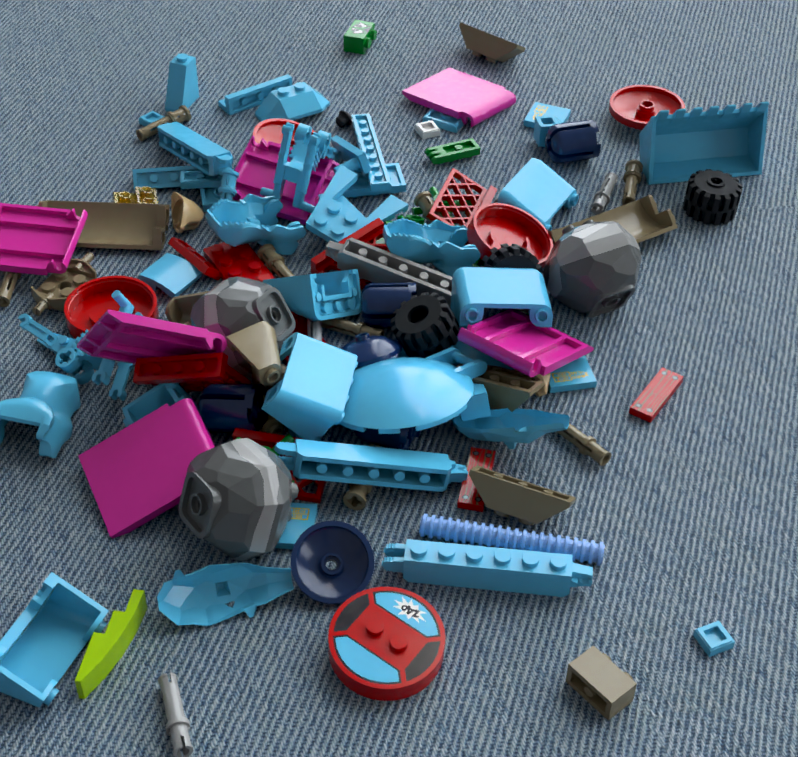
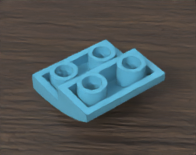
[138,253,202,298]

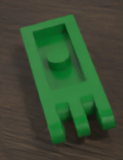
[425,138,481,165]

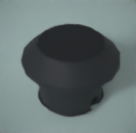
[336,111,352,128]

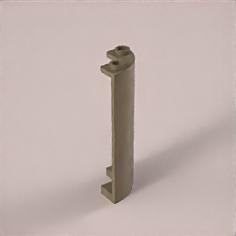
[548,195,678,247]
[37,200,170,250]

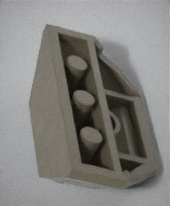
[459,22,525,64]
[456,363,543,412]
[469,465,576,525]

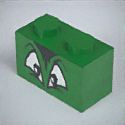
[344,19,377,55]

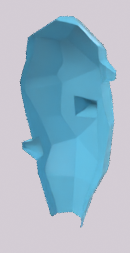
[452,408,569,449]
[157,562,294,626]

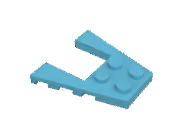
[306,165,408,243]

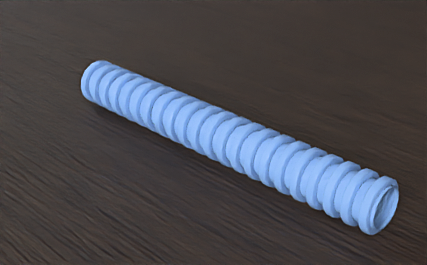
[419,513,605,566]

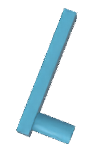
[331,135,372,174]

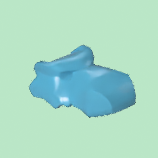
[205,193,306,255]
[383,218,481,277]
[0,371,81,458]

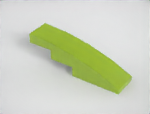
[75,589,147,699]

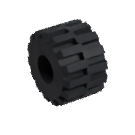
[683,169,742,225]
[480,244,543,273]
[390,292,460,358]

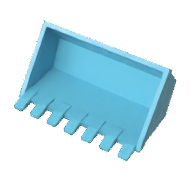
[639,102,769,185]

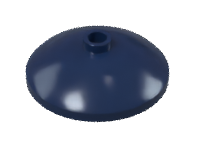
[341,333,402,368]
[290,520,374,605]

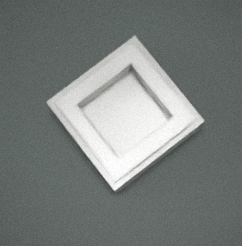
[415,120,440,139]

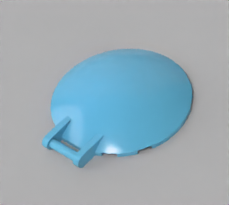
[339,347,487,434]

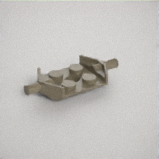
[30,252,97,316]

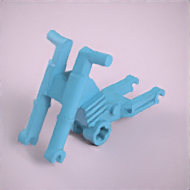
[260,122,342,213]
[18,290,143,401]

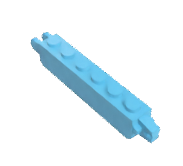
[157,122,234,176]
[274,439,468,492]
[381,539,593,597]

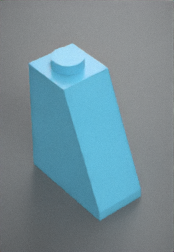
[165,53,199,112]

